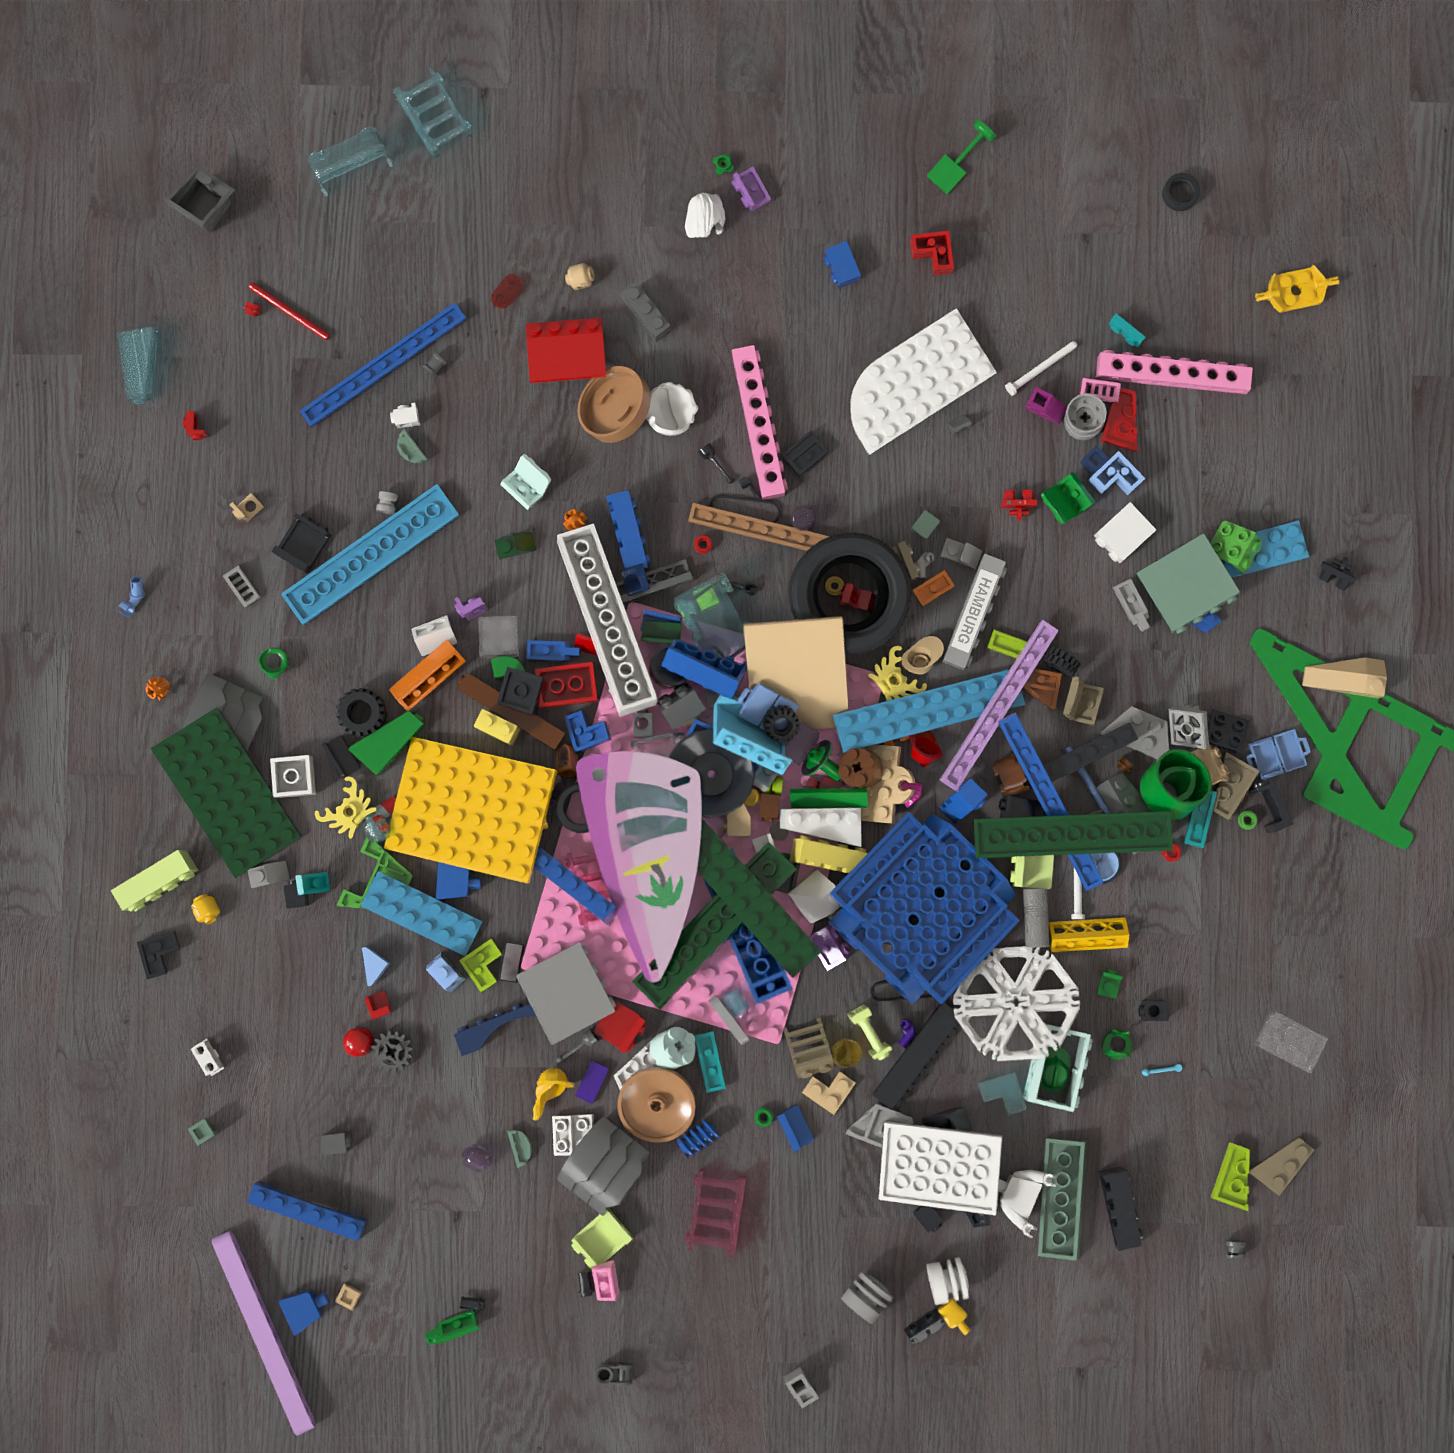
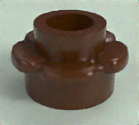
[1117,757,1134,774]

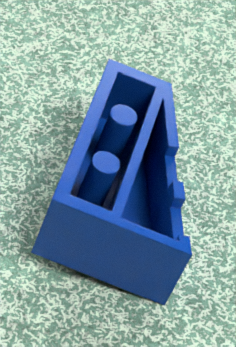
[938,778,988,824]

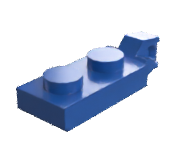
[526,640,580,661]

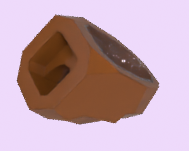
[555,744,578,778]

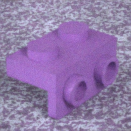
[732,167,771,212]

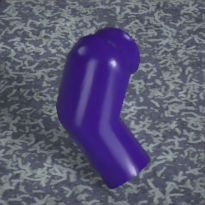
[898,1019,915,1048]

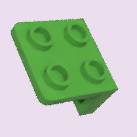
[1210,521,1262,574]

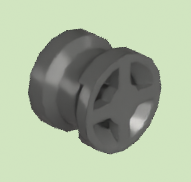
[1226,1240,1246,1258]

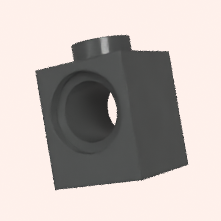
[633,710,653,738]
[321,1131,352,1155]

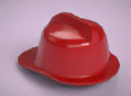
[909,730,942,767]

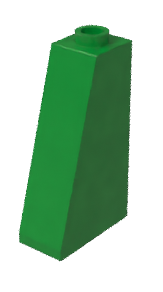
[348,711,425,776]

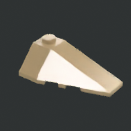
[1302,657,1387,698]

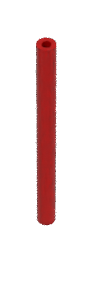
[248,282,330,341]

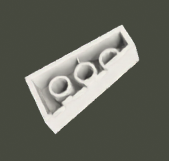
[780,808,861,847]

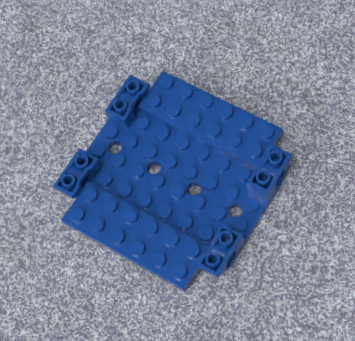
[828,812,1020,1005]

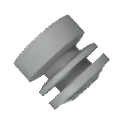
[1064,393,1107,441]
[841,1271,893,1325]

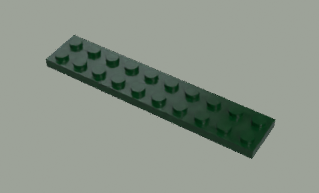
[662,811,822,978]
[974,811,1173,858]
[632,842,797,1010]

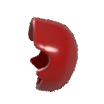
[343,1027,374,1057]

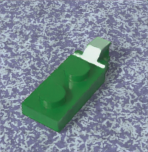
[425,1310,480,1345]

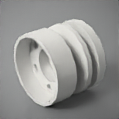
[927,1257,969,1305]

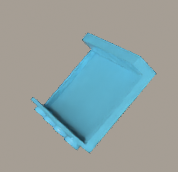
[713,695,792,775]

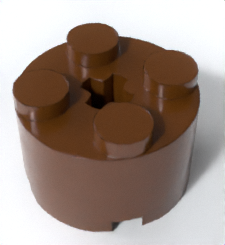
[838,748,883,788]
[992,754,1029,796]

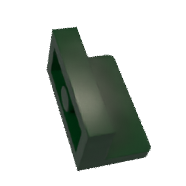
[641,620,682,644]

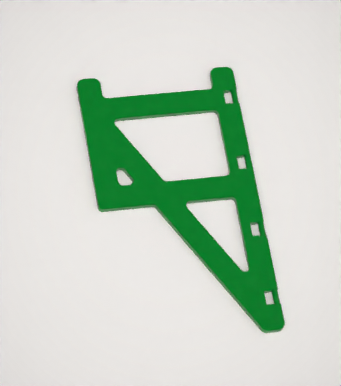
[1250,629,1454,849]

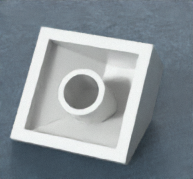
[788,869,840,924]

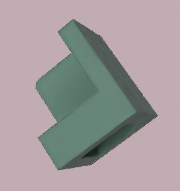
[910,510,940,539]
[188,1118,219,1146]

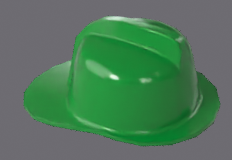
[1039,1046,1071,1092]

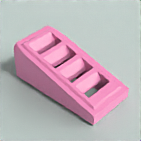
[1080,378,1121,402]

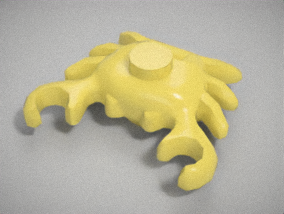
[868,646,927,701]
[315,777,377,838]

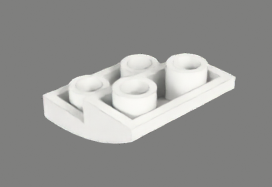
[552,1114,594,1156]

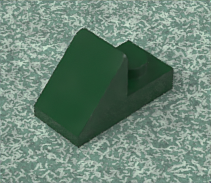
[494,532,536,560]

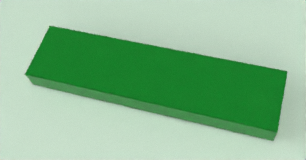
[790,788,869,808]

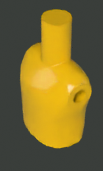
[937,1298,970,1335]

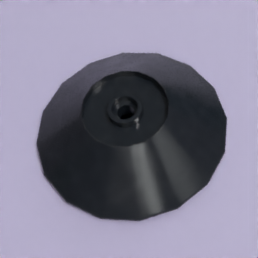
[669,729,755,818]

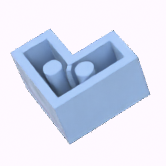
[1088,451,1145,495]

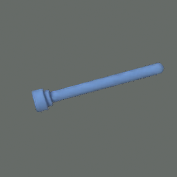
[1066,747,1111,814]

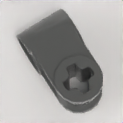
[596,1362,633,1386]

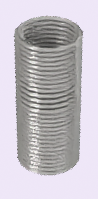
[1023,888,1050,947]

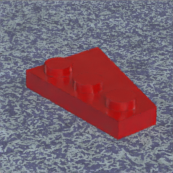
[1100,387,1138,452]

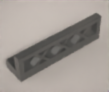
[615,559,693,605]

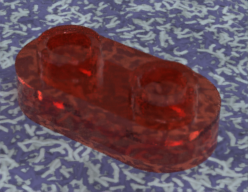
[491,274,522,309]

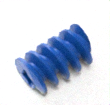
[677,1120,721,1159]

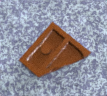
[1023,668,1062,710]

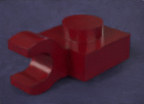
[806,777,842,789]

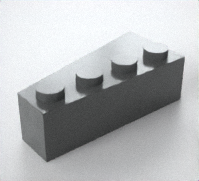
[1096,773,1174,855]

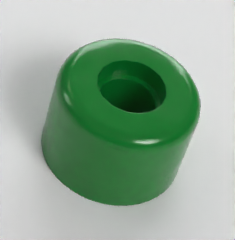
[1140,749,1212,820]

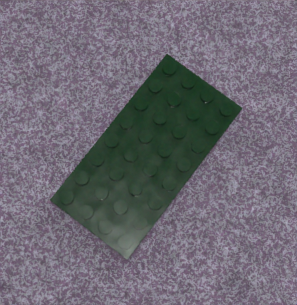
[150,707,302,878]

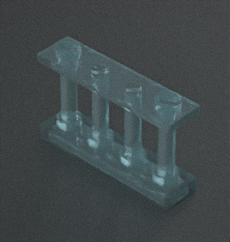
[393,67,472,159]

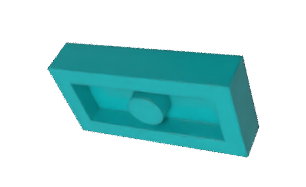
[1108,314,1145,347]
[296,872,330,895]

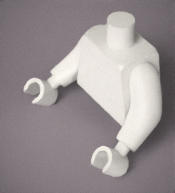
[998,1170,1058,1238]

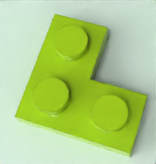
[459,939,503,992]

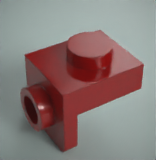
[183,411,209,440]

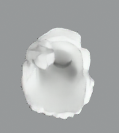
[685,193,725,238]

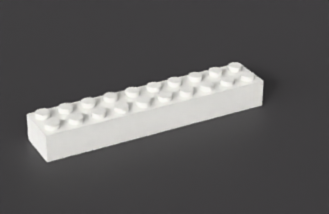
[557,524,657,717]

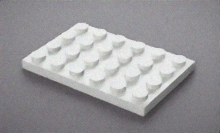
[879,1121,1002,1215]

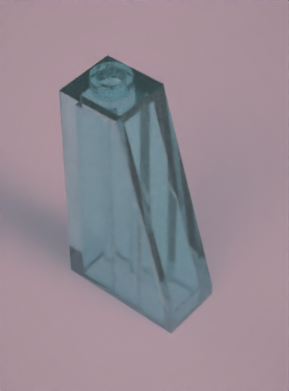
[116,327,159,405]

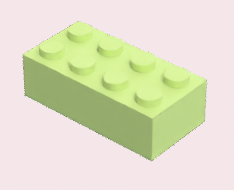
[111,850,198,912]

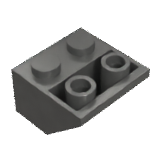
[656,683,706,730]

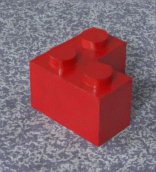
[910,231,954,276]

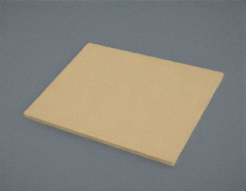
[744,617,848,730]

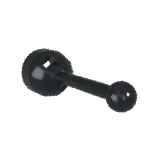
[698,443,734,484]

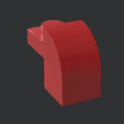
[838,583,876,614]

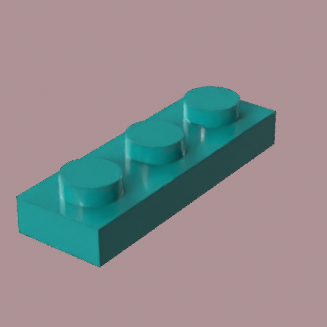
[1184,791,1217,848]
[694,1031,726,1093]

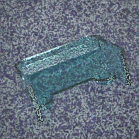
[307,127,393,196]

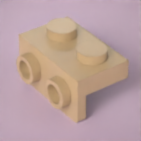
[1190,744,1229,785]

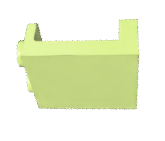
[571,1209,633,1269]

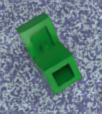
[491,656,526,680]

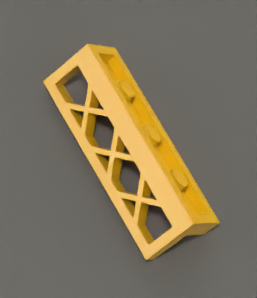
[1049,917,1129,952]

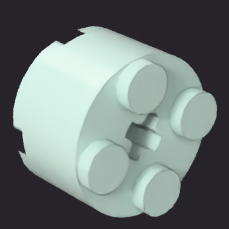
[650,1027,695,1070]

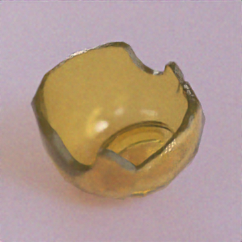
[831,1038,862,1068]

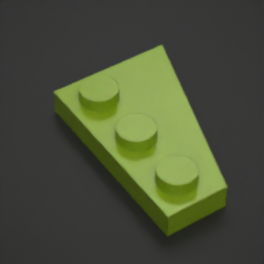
[1211,1142,1250,1211]

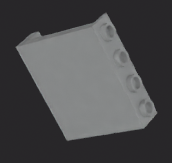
[516,942,616,1045]

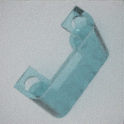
[674,573,752,658]

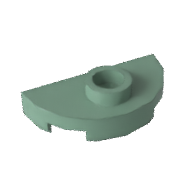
[397,429,428,463]
[507,1129,532,1168]

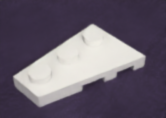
[614,1040,658,1090]

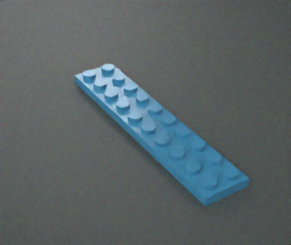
[281,484,460,626]
[832,669,1025,753]

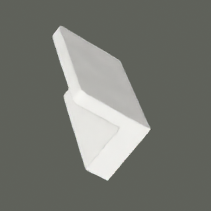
[411,615,457,656]

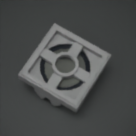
[1169,704,1210,749]

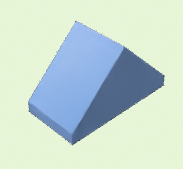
[362,947,390,986]

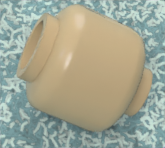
[565,263,595,290]

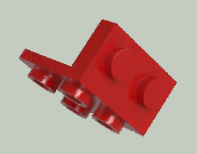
[594,1000,647,1054]

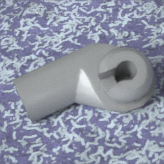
[916,552,934,579]

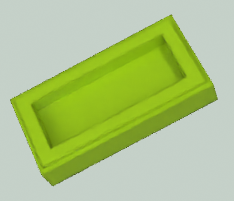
[987,630,1027,659]

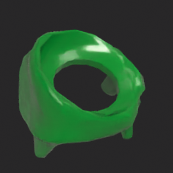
[258,647,290,679]
[1102,1029,1132,1060]

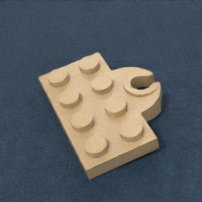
[860,745,916,824]

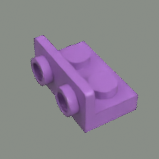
[454,597,488,621]
[809,924,852,971]

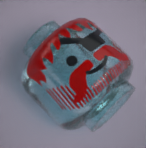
[362,813,391,843]

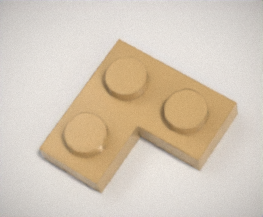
[802,1071,856,1115]

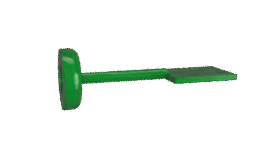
[927,119,997,195]

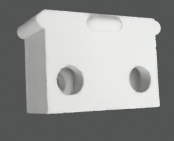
[191,1039,224,1076]

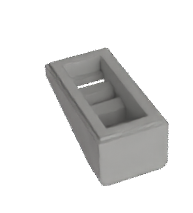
[223,565,260,608]

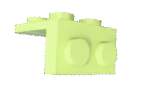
[1010,855,1054,889]

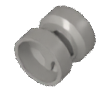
[376,491,398,514]

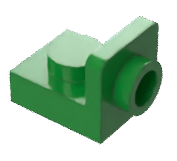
[1096,969,1123,999]

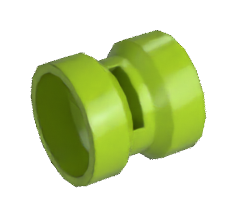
[762,776,783,796]

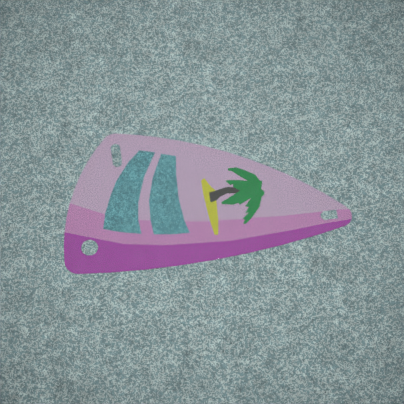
[576,751,701,982]

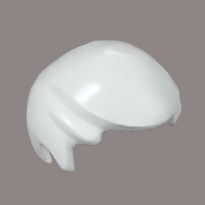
[646,382,698,436]

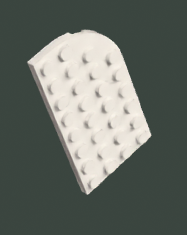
[850,309,997,455]

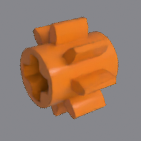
[563,509,588,531]
[146,676,170,701]

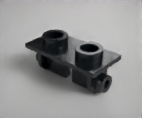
[904,1308,946,1344]

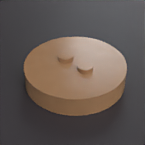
[578,366,651,443]

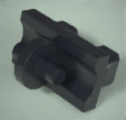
[1319,557,1356,591]

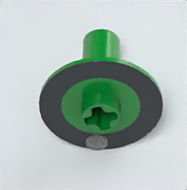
[801,740,841,781]

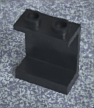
[998,795,1047,818]

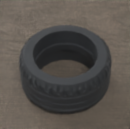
[556,782,589,833]

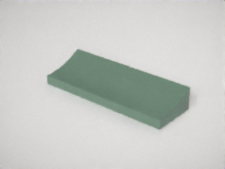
[1038,1138,1088,1261]

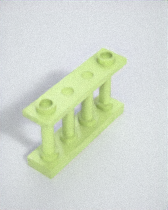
[847,1004,892,1060]

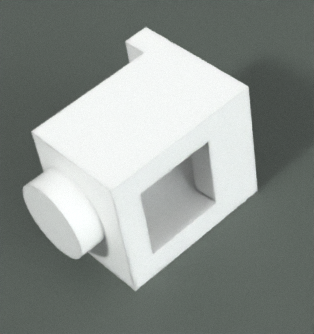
[390,403,420,428]

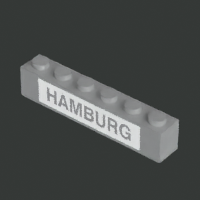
[942,554,1007,670]

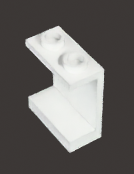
[1094,502,1156,563]

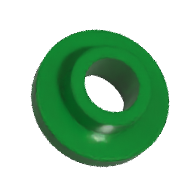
[754,1107,774,1127]

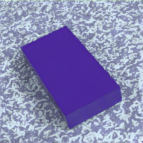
[575,1060,609,1104]

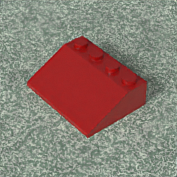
[526,318,606,383]

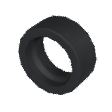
[1162,173,1200,212]

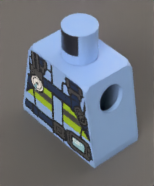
[426,953,465,992]

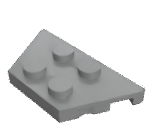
[1099,706,1169,759]
[845,1103,913,1148]

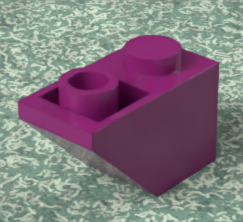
[1025,387,1067,425]

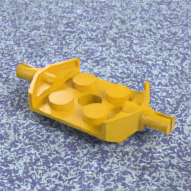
[1255,265,1339,313]

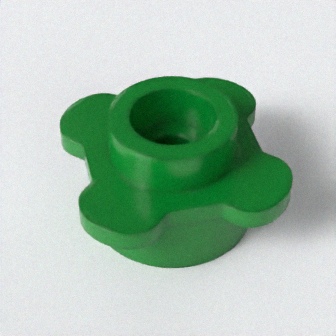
[713,154,734,175]

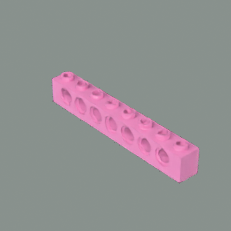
[732,345,788,500]
[1096,350,1252,394]

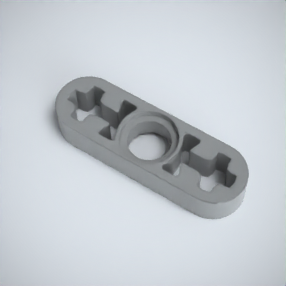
[708,995,749,1046]

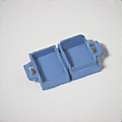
[737,682,799,730]
[1246,729,1311,780]

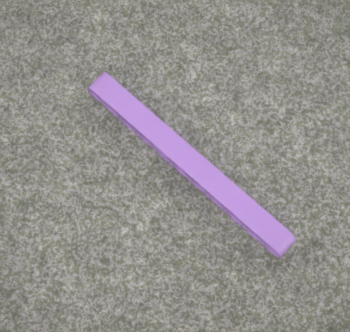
[212,1230,316,1436]

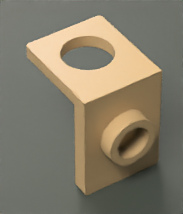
[230,493,264,523]

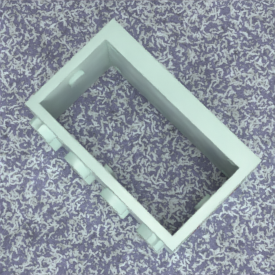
[1023,1023,1093,1112]

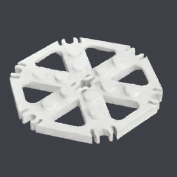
[953,946,1080,1061]

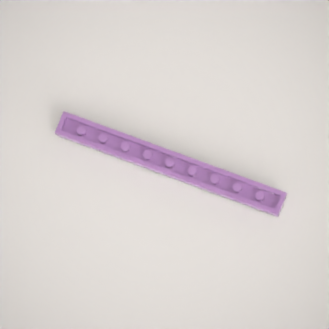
[940,620,1059,791]

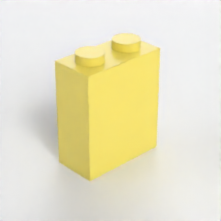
[474,709,521,746]

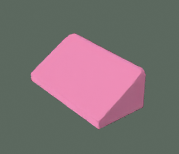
[592,1261,619,1301]

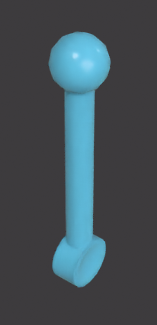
[1142,1064,1182,1076]

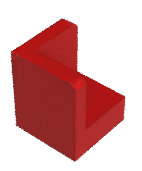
[364,991,393,1020]

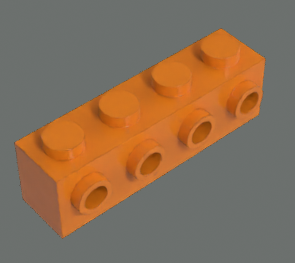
[389,639,466,711]

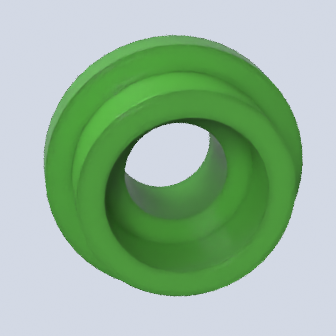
[1238,811,1258,830]

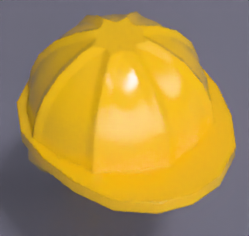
[533,1068,575,1120]

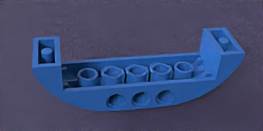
[703,848,793,1005]

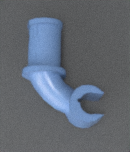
[119,576,145,617]

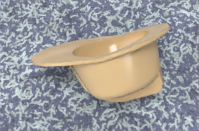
[902,636,944,675]

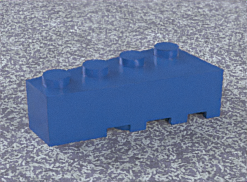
[661,639,748,700]

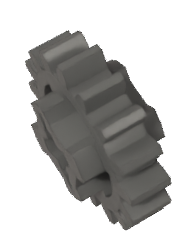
[371,1030,414,1073]

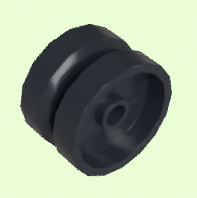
[649,644,688,689]

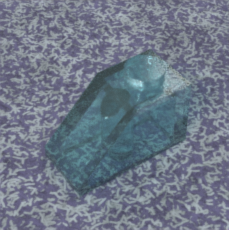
[722,987,750,1019]

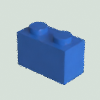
[823,241,861,288]

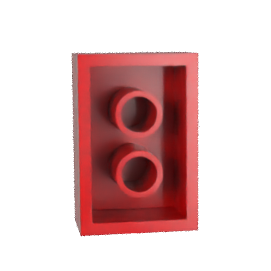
[535,662,598,709]

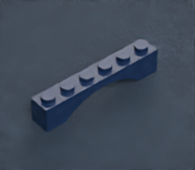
[454,1003,537,1056]

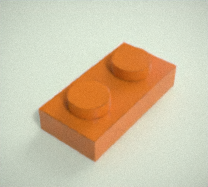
[912,570,955,607]

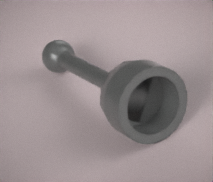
[556,1029,599,1064]

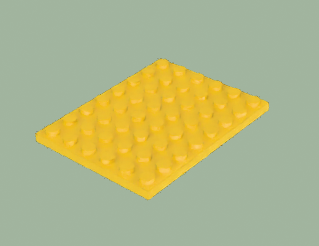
[384,737,557,884]

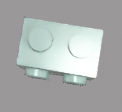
[500,454,551,510]

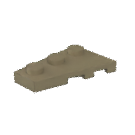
[1213,752,1260,821]
[1249,1137,1314,1196]

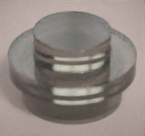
[770,822,789,841]

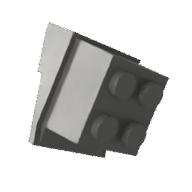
[165,165,236,233]

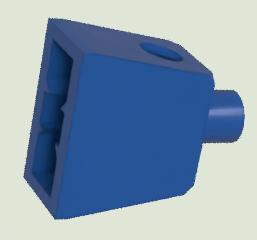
[436,862,481,899]
[278,1289,330,1336]

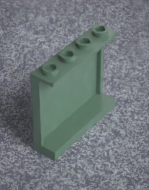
[1137,533,1240,634]

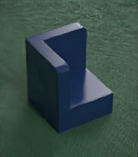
[1080,445,1110,476]
[621,564,650,596]

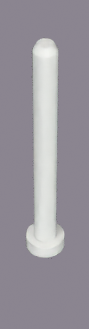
[1005,341,1077,396]
[1071,868,1085,919]

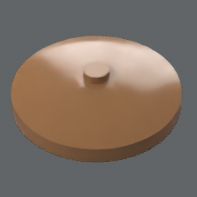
[617,1067,696,1143]

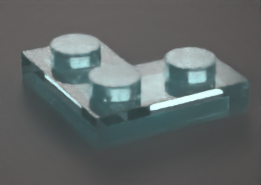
[977,1072,1027,1115]

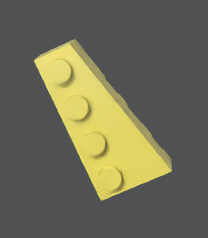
[789,836,868,873]

